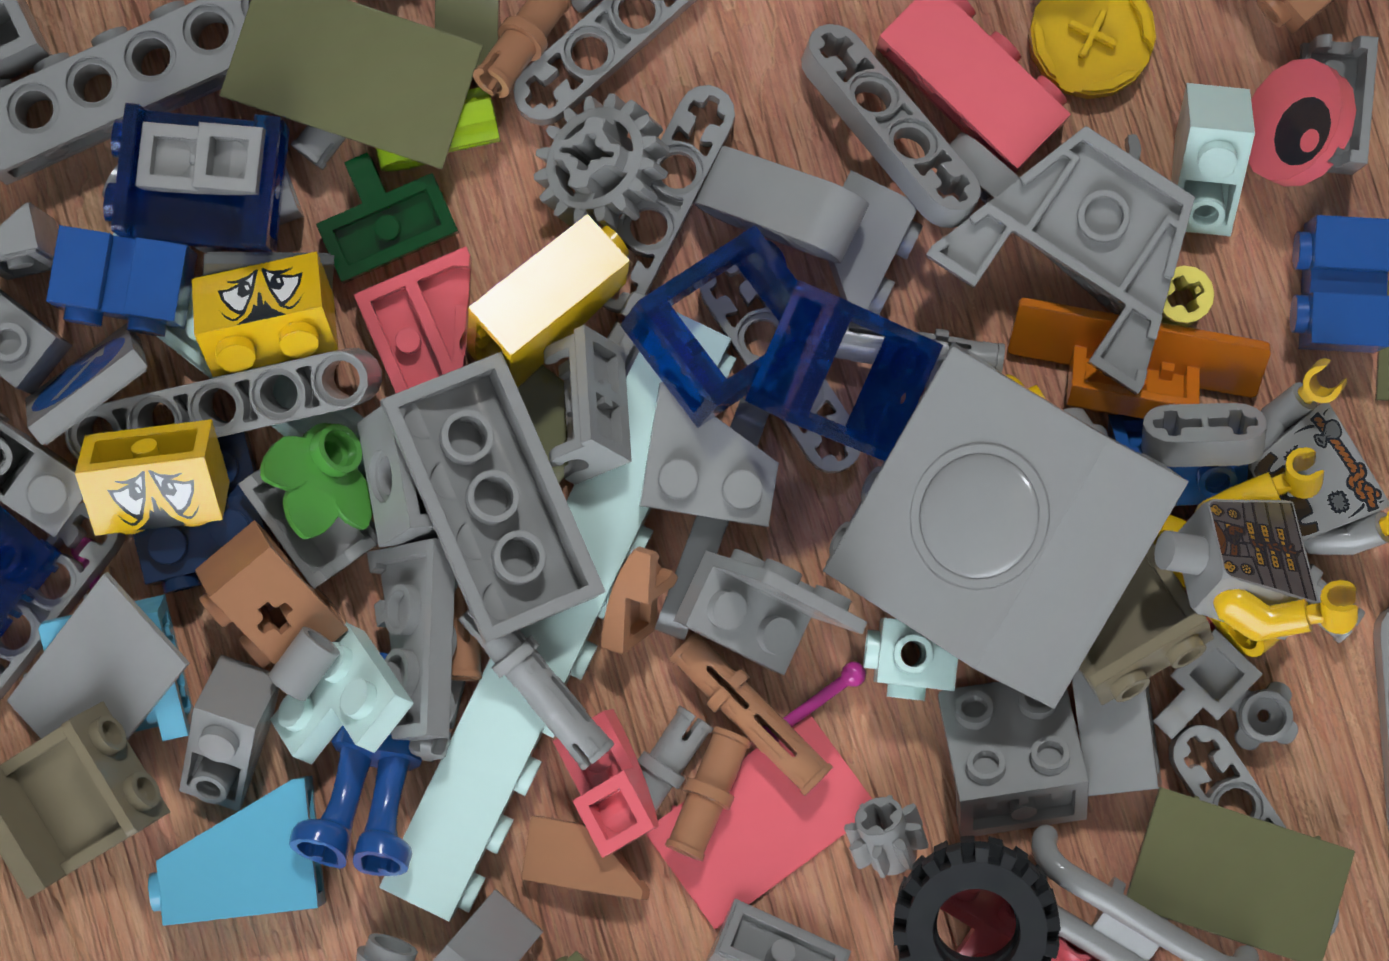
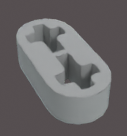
[1141,403,1267,467]

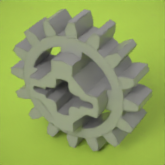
[534,93,670,231]

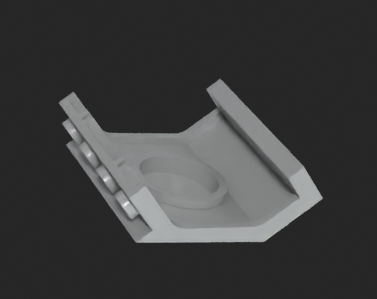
[823,342,1188,709]

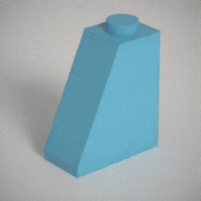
[148,776,326,926]

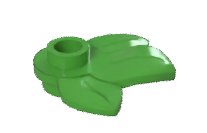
[260,423,373,539]

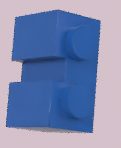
[1290,215,1389,353]
[46,225,197,337]

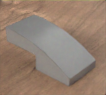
[135,122,266,195]

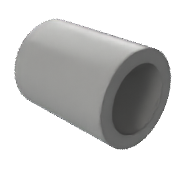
[268,627,340,701]

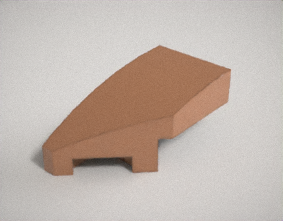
[601,546,678,655]
[521,816,650,900]

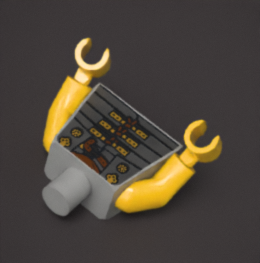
[1154,447,1358,641]

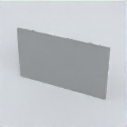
[7,572,190,740]

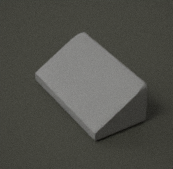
[0,202,58,280]
[706,898,851,961]

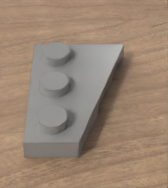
[367,538,458,741]

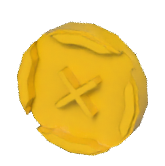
[1028,0,1156,99]

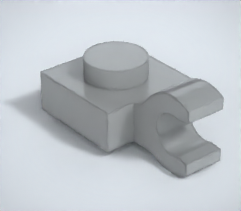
[1153,629,1263,739]

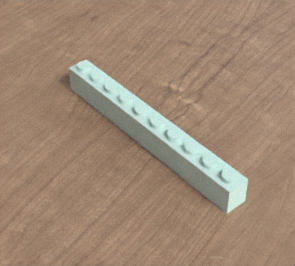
[379,305,737,922]

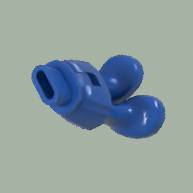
[289,652,422,876]

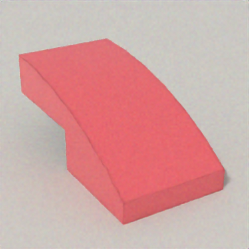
[553,709,659,858]

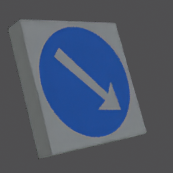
[25,323,148,445]

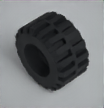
[893,835,1061,961]

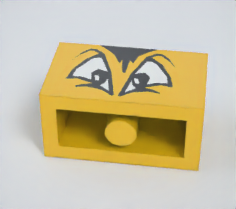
[192,251,338,377]
[75,419,230,536]

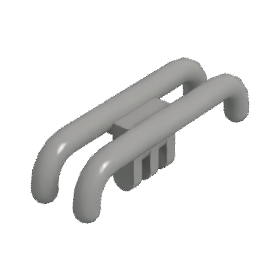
[1031,825,1259,961]

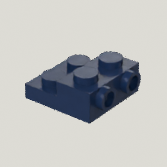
[133,431,274,594]

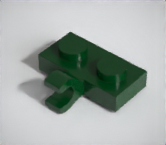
[316,152,459,284]

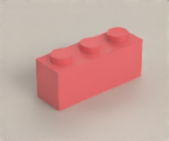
[876,0,1071,174]

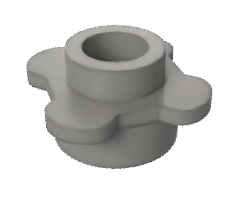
[1230,682,1298,750]

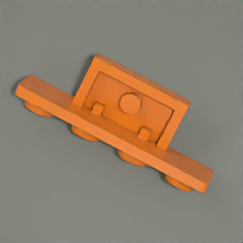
[1008,298,1271,419]

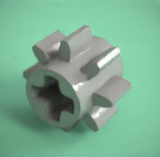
[844,795,929,878]

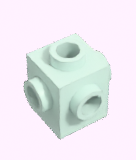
[863,618,958,701]

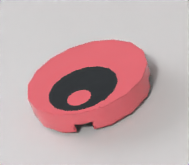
[1248,58,1356,187]

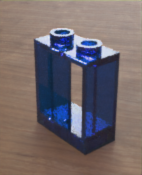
[620,225,833,428]
[744,280,944,461]

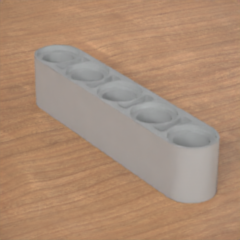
[65,348,382,459]

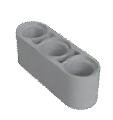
[694,146,869,264]

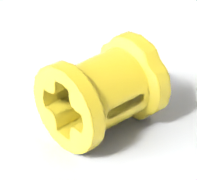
[1161,265,1215,327]

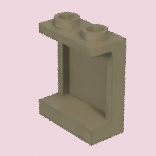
[1079,543,1214,706]
[0,701,170,899]

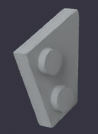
[639,382,779,527]

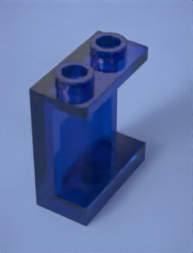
[103,103,290,252]

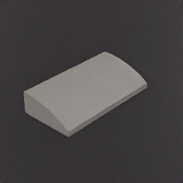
[380,351,606,644]

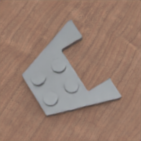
[926,126,1195,395]

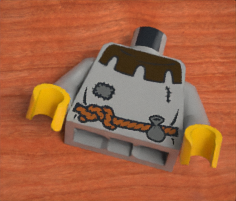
[1247,358,1389,555]

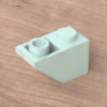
[1171,83,1255,236]

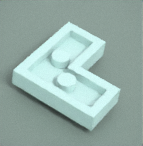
[270,622,414,765]

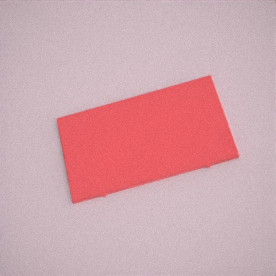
[646,714,872,929]

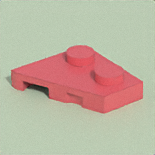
[353,246,472,393]

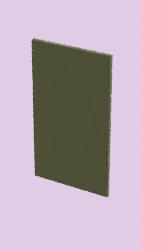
[219,0,484,170]

